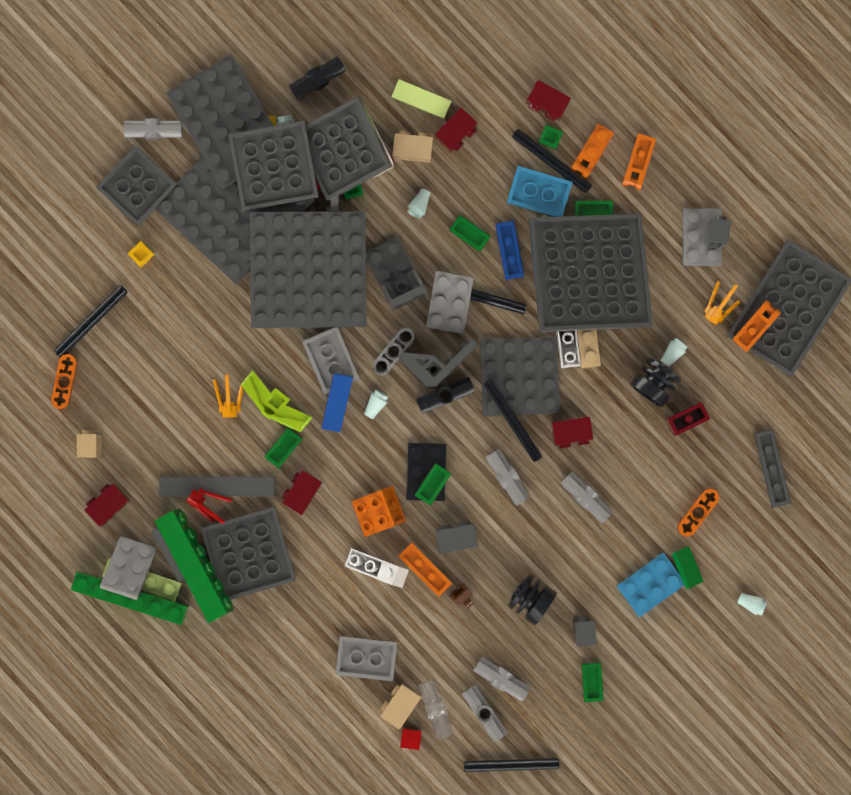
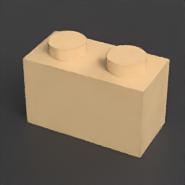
[392,131,433,163]
[577,330,601,369]
[77,430,102,458]
[380,683,421,730]

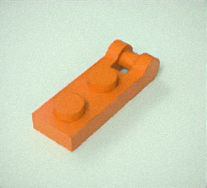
[571,124,614,179]
[622,133,656,190]
[732,300,781,352]

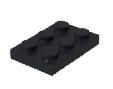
[406,443,446,501]

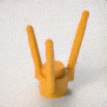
[704,281,740,325]
[213,374,243,418]

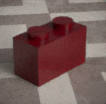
[526,80,571,121]
[434,107,478,153]
[665,402,710,437]
[551,416,594,449]
[281,470,323,515]
[84,484,131,527]

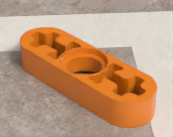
[51,354,77,409]
[677,489,719,537]

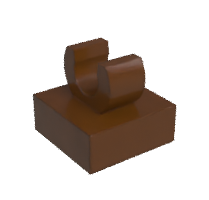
[449,583,474,608]

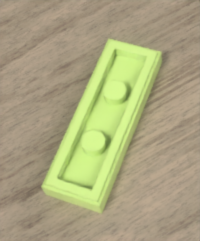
[391,79,451,119]

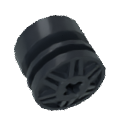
[629,358,681,408]
[508,574,557,625]

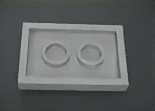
[682,208,722,267]
[426,270,474,334]
[302,327,360,394]
[100,536,157,600]
[335,636,397,681]

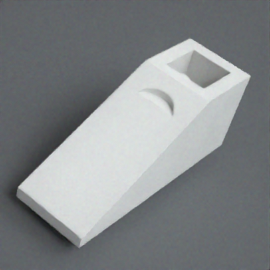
[556,331,581,368]
[345,548,409,588]

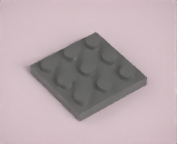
[96,146,177,227]

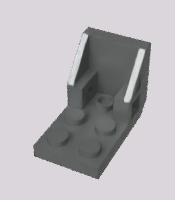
[366,237,427,311]
[398,339,478,387]

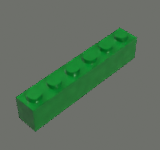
[154,508,234,623]
[71,571,189,625]

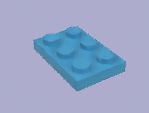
[507,166,573,217]
[617,553,684,618]

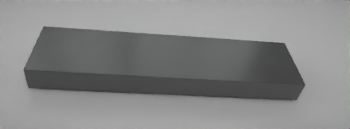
[753,429,791,508]

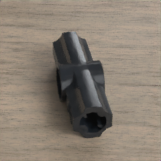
[289,56,346,100]
[416,377,475,414]

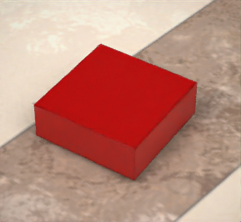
[400,728,422,750]

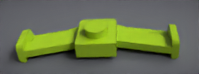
[241,370,313,432]

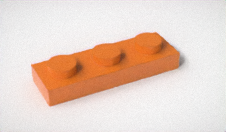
[398,543,452,597]

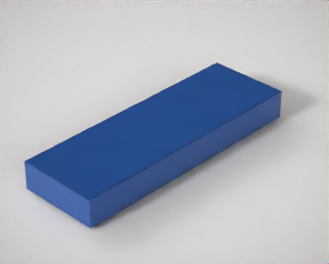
[495,220,524,281]
[321,373,353,432]

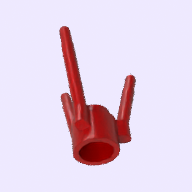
[186,488,232,524]

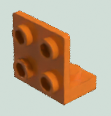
[352,486,407,537]

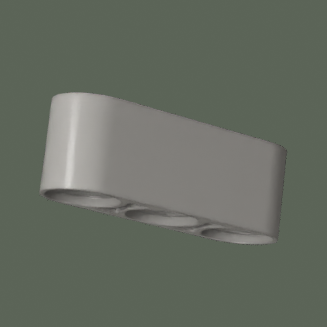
[373,328,415,376]

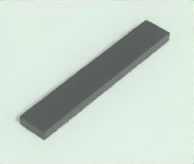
[159,477,275,497]

